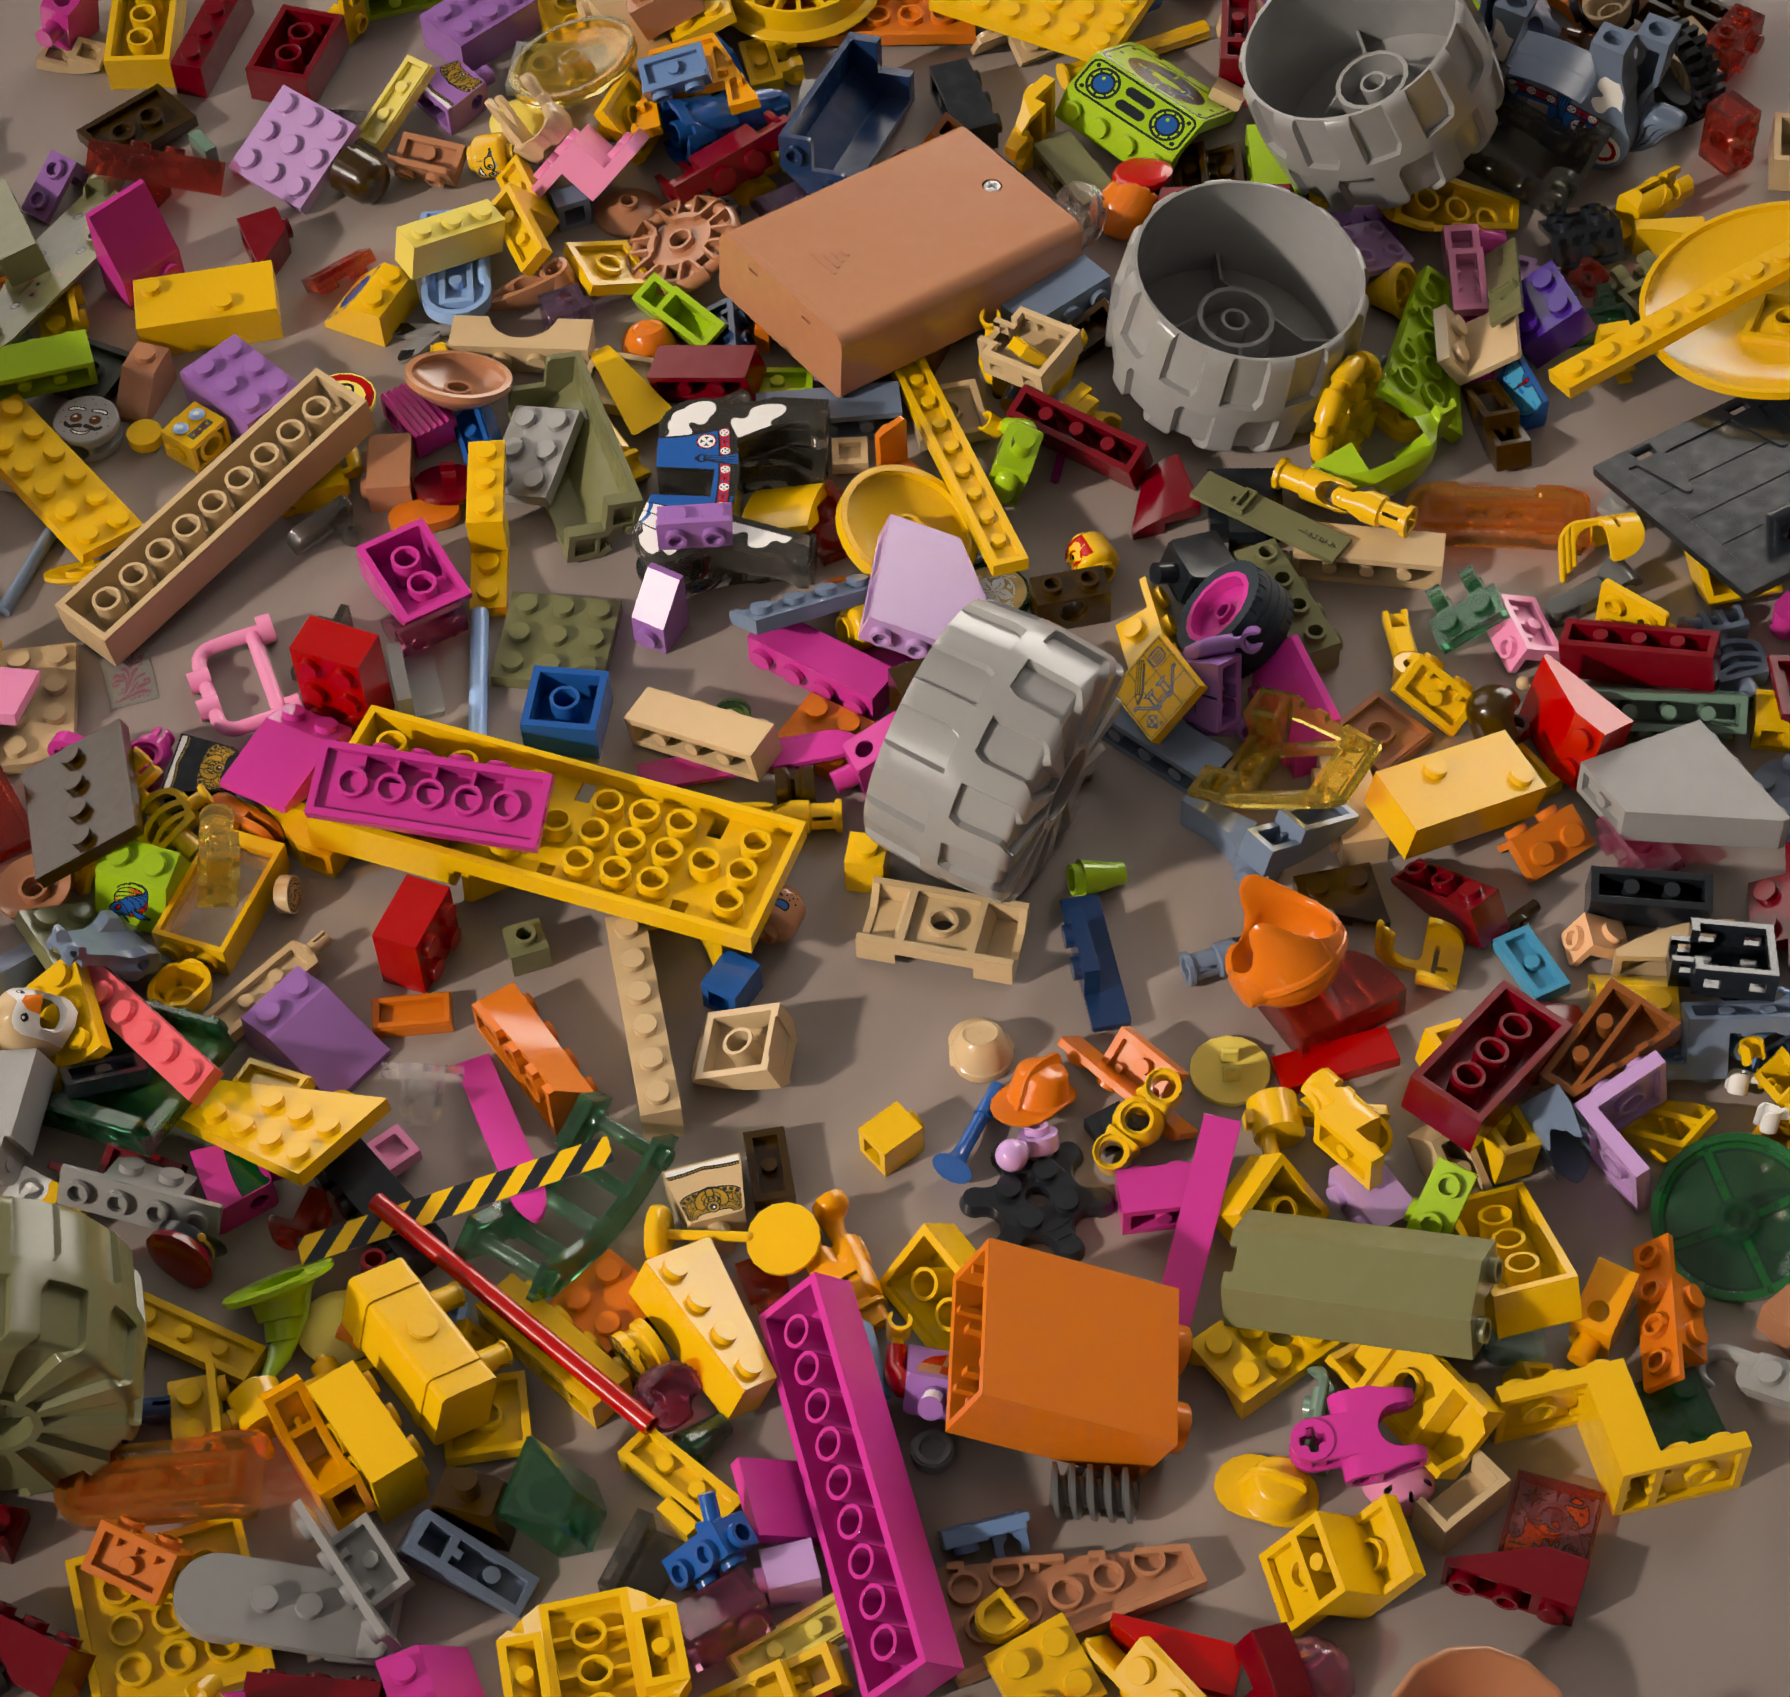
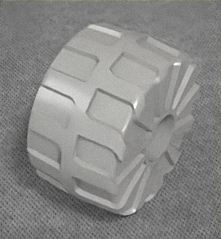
[1239,0,1504,212]
[1105,179,1369,452]
[863,599,1124,903]

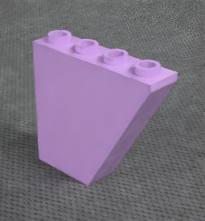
[858,514,987,659]

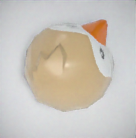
[0,988,78,1059]

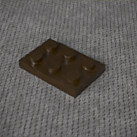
[76,83,199,167]

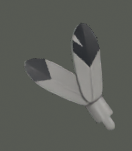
[393,323,452,364]

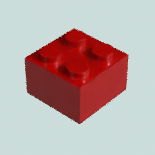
[372,874,462,994]

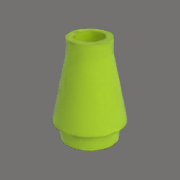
[1066,859,1127,896]

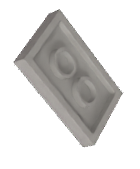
[503,405,585,506]

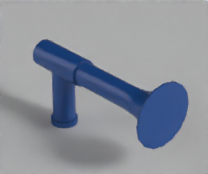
[932,1081,1005,1184]

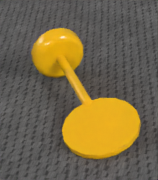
[644,1202,821,1276]

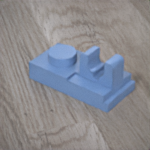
[937,1509,1030,1558]

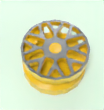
[609,1318,672,1387]

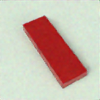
[1270,1026,1401,1094]

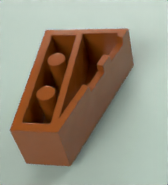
[1539,977,1682,1104]

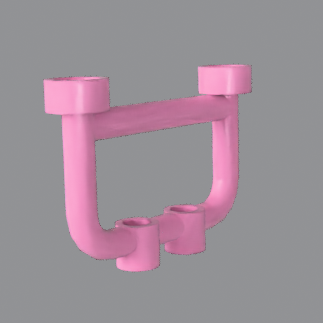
[186,613,302,737]

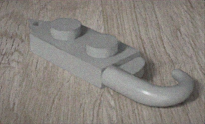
[1694,1343,1790,1410]

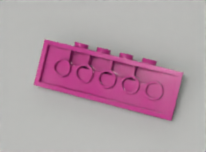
[304,739,555,854]

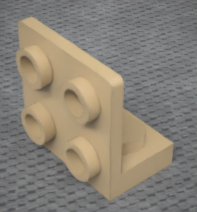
[1433,304,1522,386]

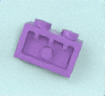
[656,502,734,550]

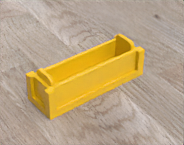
[617,1429,743,1522]

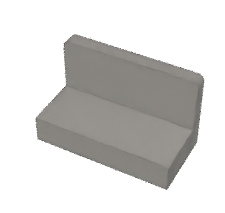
[385,641,446,719]

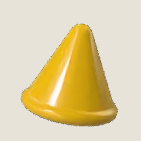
[1365,261,1417,321]

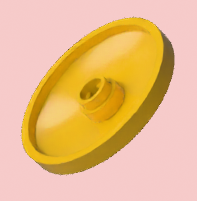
[835,464,978,578]

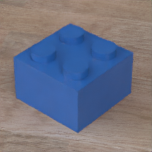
[520,665,613,759]

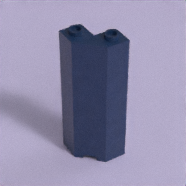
[778,32,915,195]

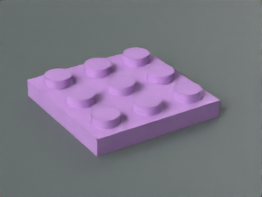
[228,84,362,215]

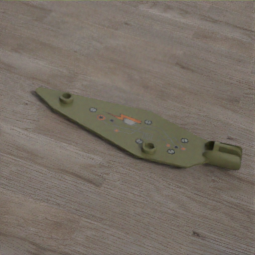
[0,160,128,346]

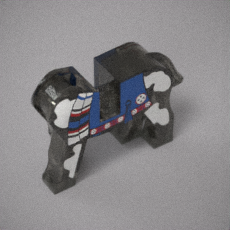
[632,388,831,596]

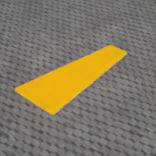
[590,345,675,435]

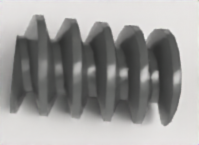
[1049,1461,1141,1524]

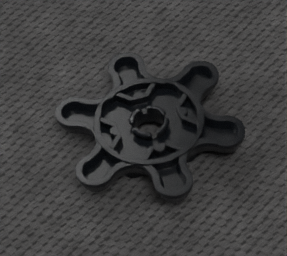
[959,1141,1116,1262]

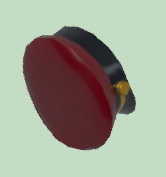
[146,1220,228,1289]

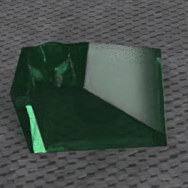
[495,1436,608,1558]

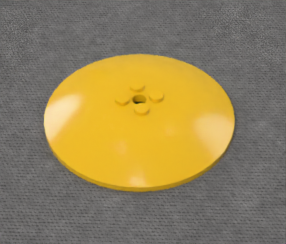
[1639,200,1790,400]

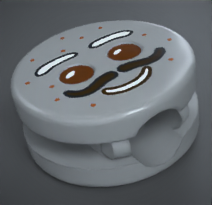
[53,396,124,462]

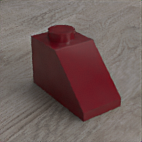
[236,206,294,277]

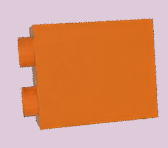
[945,1237,1192,1480]

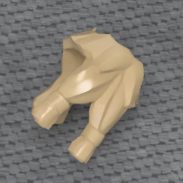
[484,72,573,165]

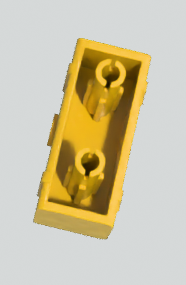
[341,1257,514,1445]

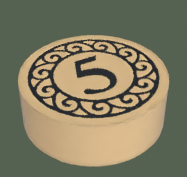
[273,875,302,914]

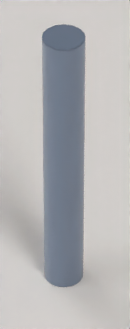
[0,527,57,617]

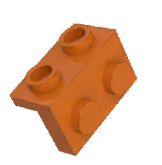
[1496,803,1596,884]

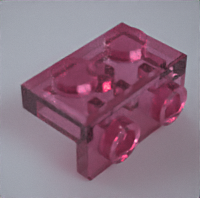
[381,601,469,658]
[1595,816,1685,871]

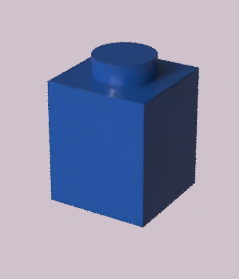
[701,948,763,1011]

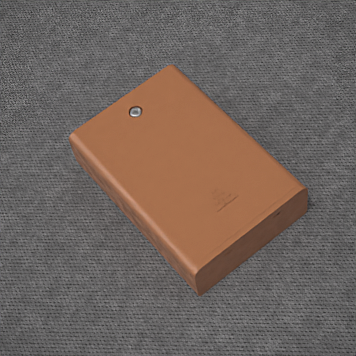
[719,126,1082,398]

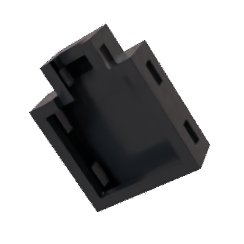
[1207,468,1283,552]
[1666,917,1780,1002]

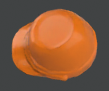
[622,319,680,358]

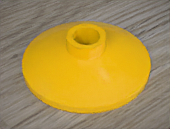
[43,560,103,589]

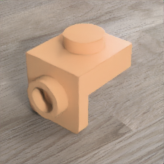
[1561,912,1628,967]

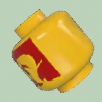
[1065,531,1119,582]

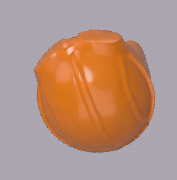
[1225,874,1348,1008]

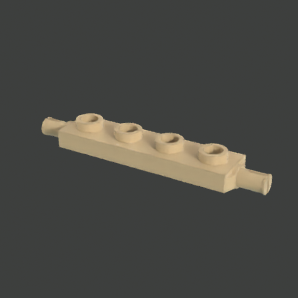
[180,930,332,1062]

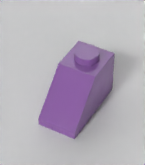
[631,562,689,654]

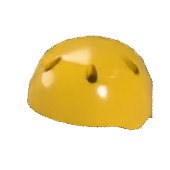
[147,958,213,1021]

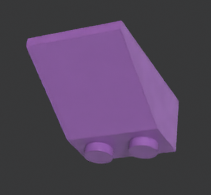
[240,965,391,1092]

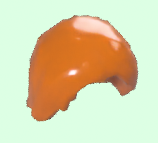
[1090,181,1158,241]

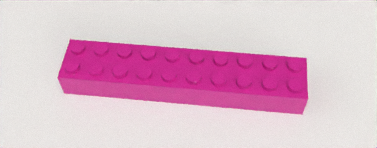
[758,1272,965,1697]

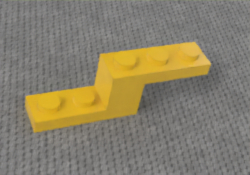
[491,154,559,277]
[466,440,510,617]

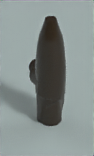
[1501,899,1541,936]

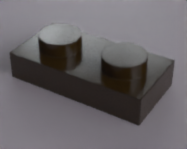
[743,1126,797,1211]

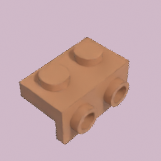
[386,131,467,188]

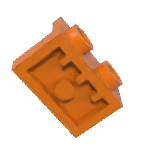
[80,1514,194,1606]

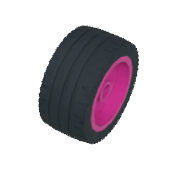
[1176,560,1294,679]

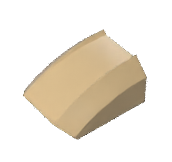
[690,1002,798,1090]

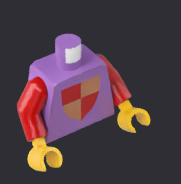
[884,1311,949,1421]

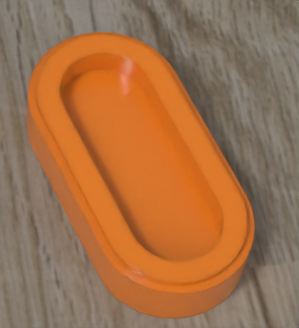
[388,499,461,532]

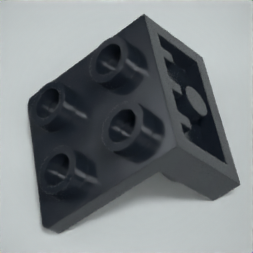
[1537,203,1626,275]

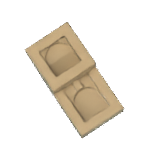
[36,36,106,74]

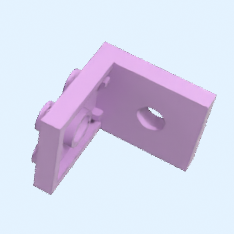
[1573,1050,1667,1214]

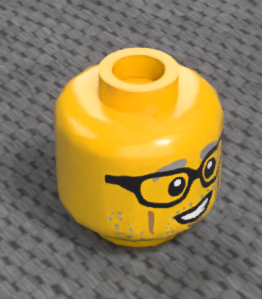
[466,132,517,179]

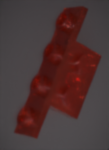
[84,139,226,196]

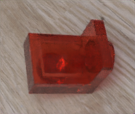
[267,1186,333,1251]

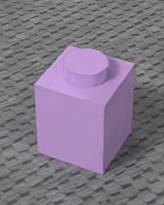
[753,1538,823,1609]

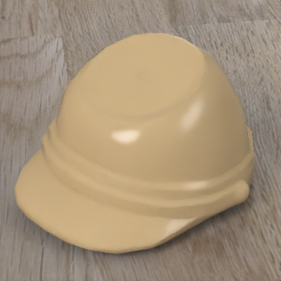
[948,1017,1016,1083]

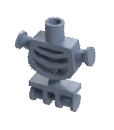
[1678,604,1785,710]

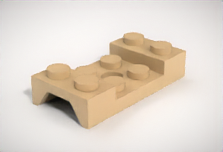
[855,876,1030,985]

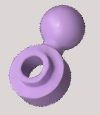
[995,1121,1060,1172]

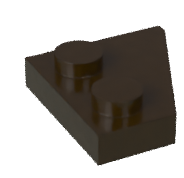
[1292,862,1391,928]

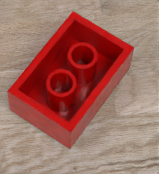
[289,615,395,736]

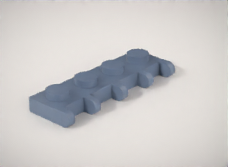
[729,574,870,635]

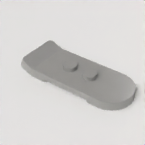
[173,1552,404,1666]

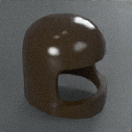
[329,145,391,204]
[1465,683,1533,745]

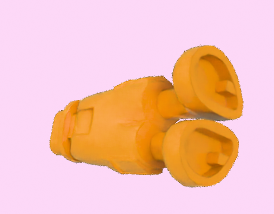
[806,1189,889,1332]

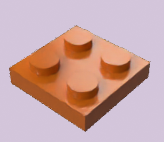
[778,692,875,782]
[548,1248,651,1358]

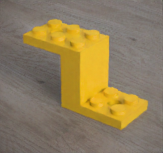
[1490,1358,1752,1517]

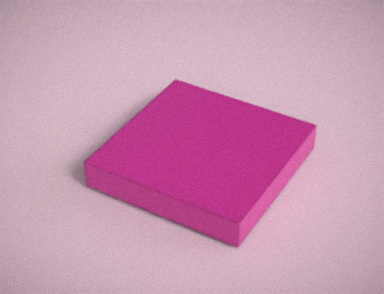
[731,1457,820,1546]

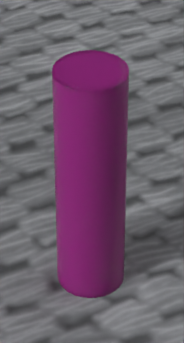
[1050,454,1065,484]

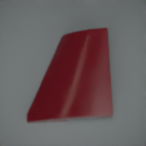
[1131,454,1201,540]

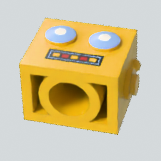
[160,401,232,473]

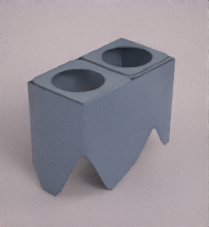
[1521,1084,1595,1183]

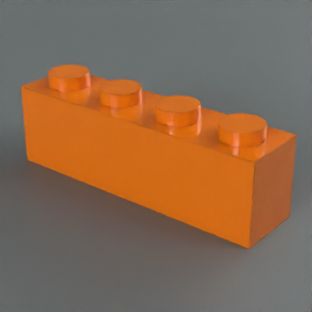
[471,982,600,1139]

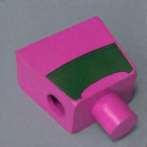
[189,1145,283,1235]

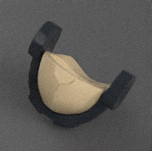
[1568,0,1640,32]

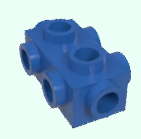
[661,1490,759,1593]

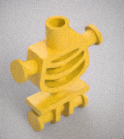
[133,746,214,862]

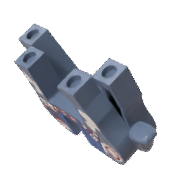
[1479,0,1687,170]

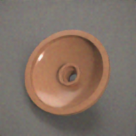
[404,350,513,411]

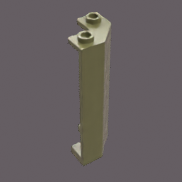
[507,351,643,563]
[1221,1209,1503,1360]

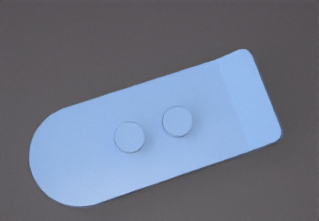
[420,209,492,325]

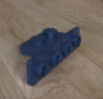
[1060,894,1132,1032]

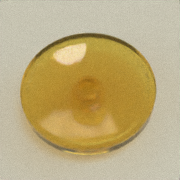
[508,15,638,109]

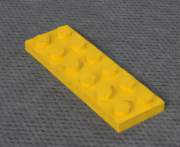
[0,393,143,564]

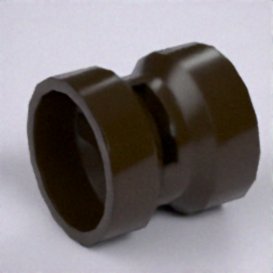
[774,764,816,805]

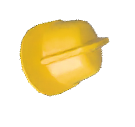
[1214,1454,1320,1529]

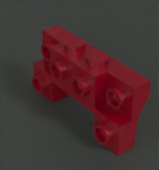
[654,110,790,204]

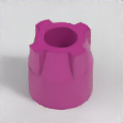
[1479,230,1507,258]

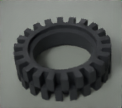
[1635,16,1726,127]

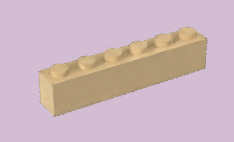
[605,916,685,1142]

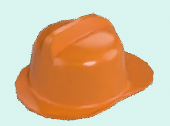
[990,1052,1077,1127]

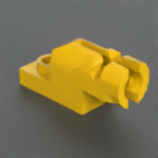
[1614,165,1695,248]
[1300,1068,1384,1191]

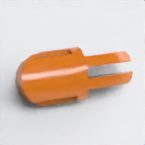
[209,792,284,843]

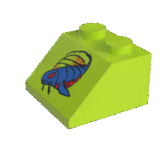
[95,840,191,935]

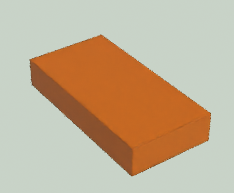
[371,991,454,1039]

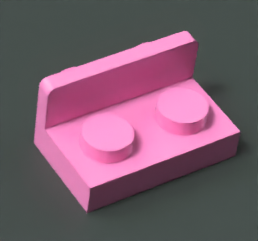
[1481,594,1560,674]

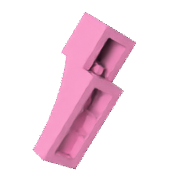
[1440,224,1489,317]

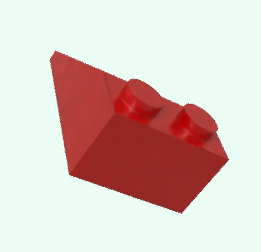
[1518,654,1634,794]

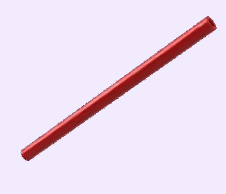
[368,1193,659,1435]

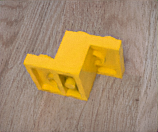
[1258,1493,1426,1637]

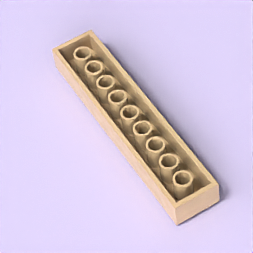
[55,367,376,667]

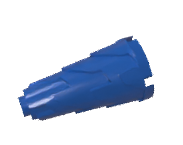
[659,88,791,166]

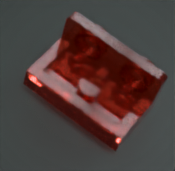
[1705,3,1765,83]

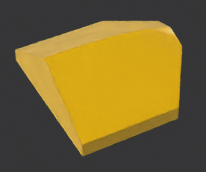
[1619,1100,1718,1164]

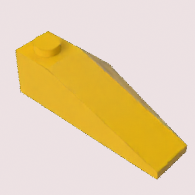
[1376,178,1519,232]

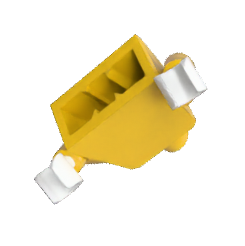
[1724,1046,1790,1134]

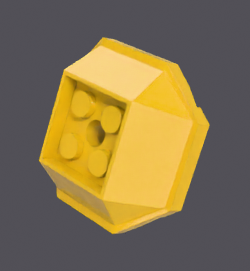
[496,1587,692,1697]

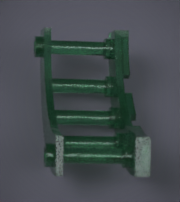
[453,1091,679,1303]

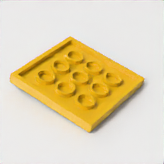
[65,1511,277,1697]

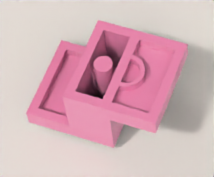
[530,124,650,202]

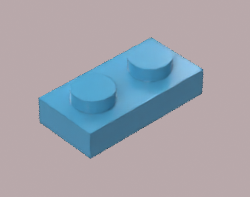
[1492,924,1571,1001]

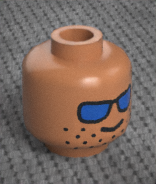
[759,884,806,944]

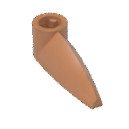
[488,257,583,311]

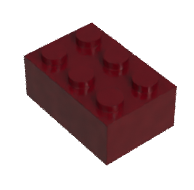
[245,4,350,103]

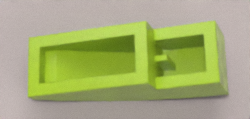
[632,272,727,345]

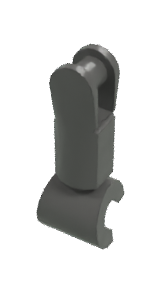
[1544,558,1643,628]

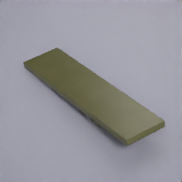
[1484,237,1524,328]
[1190,471,1352,565]

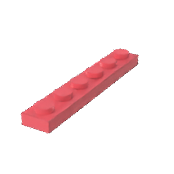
[87,965,224,1107]

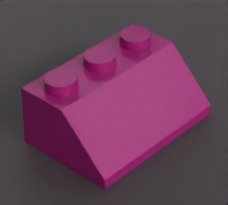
[1248,634,1342,779]
[375,1644,485,1697]

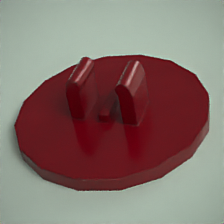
[413,461,467,505]

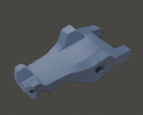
[45,910,177,981]

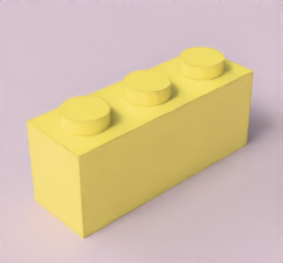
[395,199,505,280]

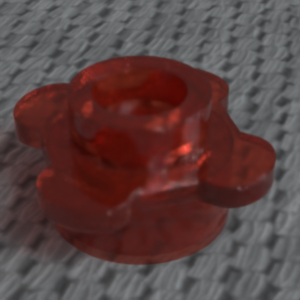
[1567,256,1609,298]

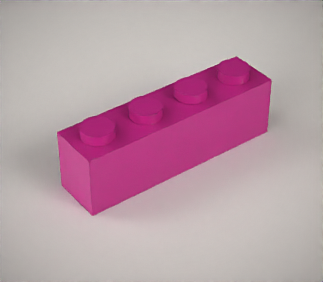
[747,622,892,722]

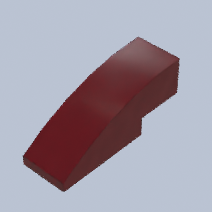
[1233,1622,1313,1697]

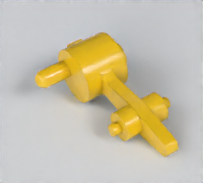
[1242,1087,1391,1154]
[226,1354,377,1461]

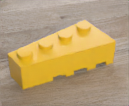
[629,1236,777,1422]

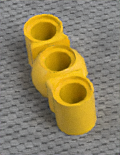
[1092,1067,1184,1177]

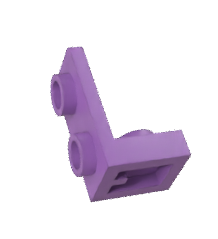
[21,149,91,223]

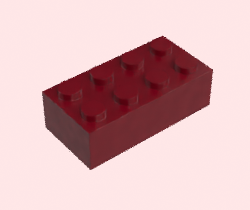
[1401,980,1573,1153]

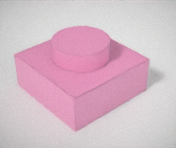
[367,1123,423,1177]

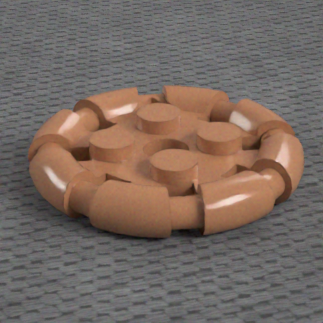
[626,195,741,295]

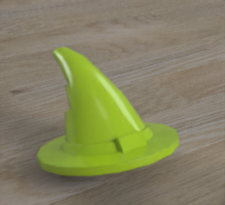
[222,1257,334,1376]

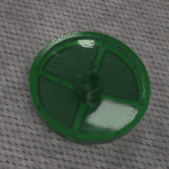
[1650,1132,1790,1304]

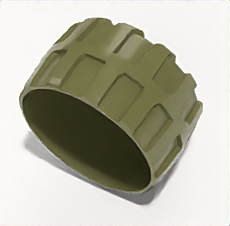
[0,1196,148,1496]

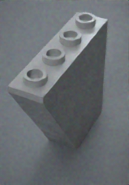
[1576,719,1790,849]

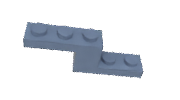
[1660,999,1790,1084]

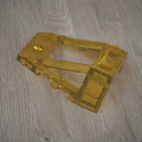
[1187,686,1382,810]

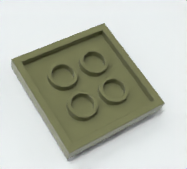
[490,591,623,689]

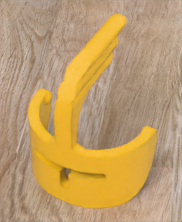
[1558,512,1645,584]
[1374,917,1465,992]

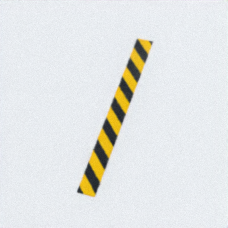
[297,1136,614,1265]

